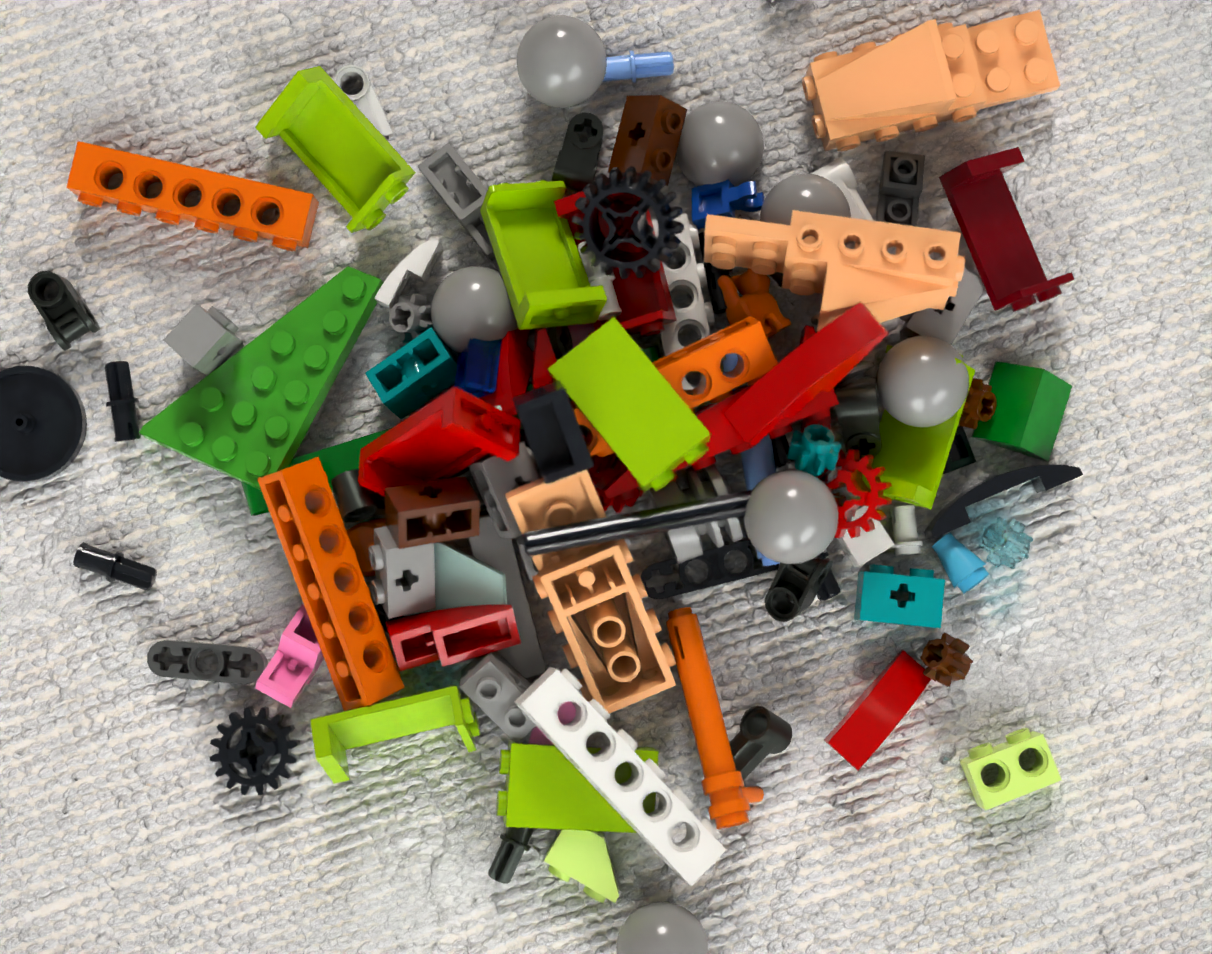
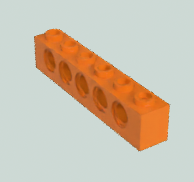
[66,141,319,251]
[570,316,778,457]
[257,457,405,711]

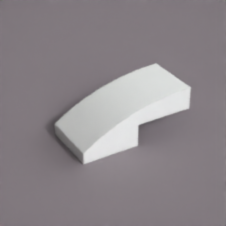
[374,238,443,309]

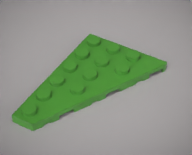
[139,266,384,490]

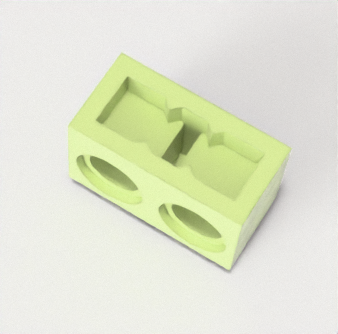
[959,728,1062,810]

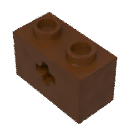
[608,95,687,186]
[385,476,480,549]

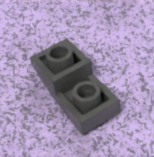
[876,151,925,227]

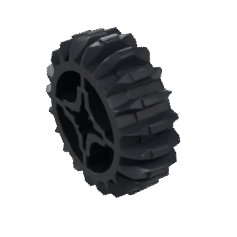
[572,166,684,279]

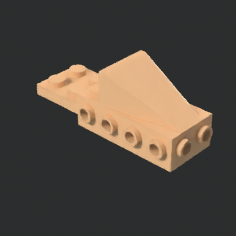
[802,10,1060,152]
[704,210,965,333]
[505,469,676,714]

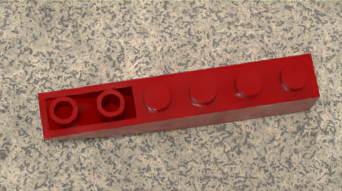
[602,384,839,503]

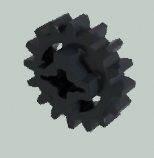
[210,706,300,795]

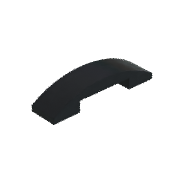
[924,465,1083,539]

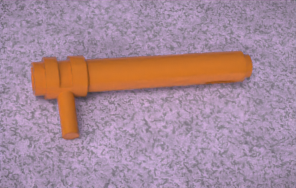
[666,607,764,829]

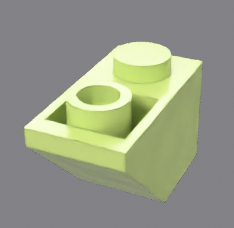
[544,829,619,903]

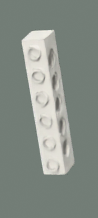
[652,214,731,456]
[514,667,726,886]

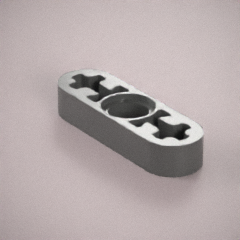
[147,640,268,684]

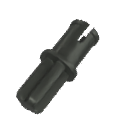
[488,827,535,884]

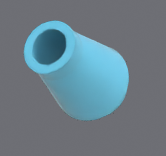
[932,532,989,594]

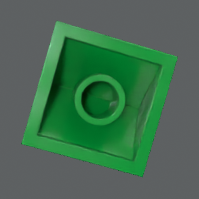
[971,361,1072,462]

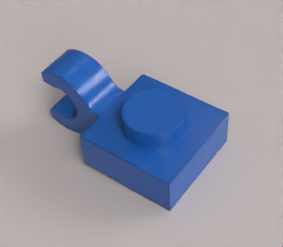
[692,179,764,230]

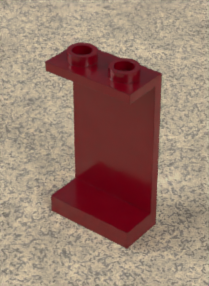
[939,147,1075,312]

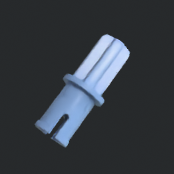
[603,51,674,83]

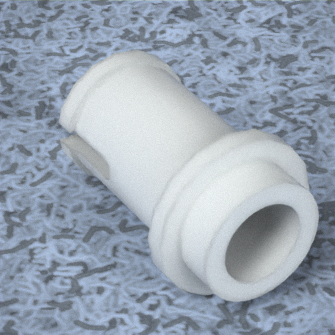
[889,505,923,556]

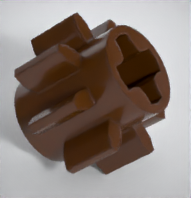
[959,378,997,429]
[920,633,973,687]

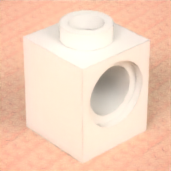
[837,506,894,567]

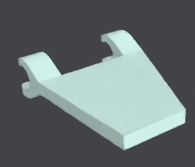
[404,542,507,617]

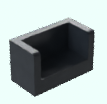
[512,380,594,484]

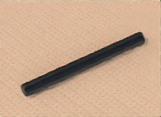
[522,490,752,556]

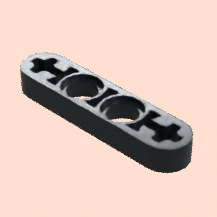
[640,539,779,599]

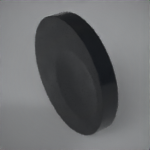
[0,366,87,482]

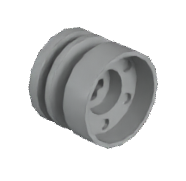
[648,464,743,564]

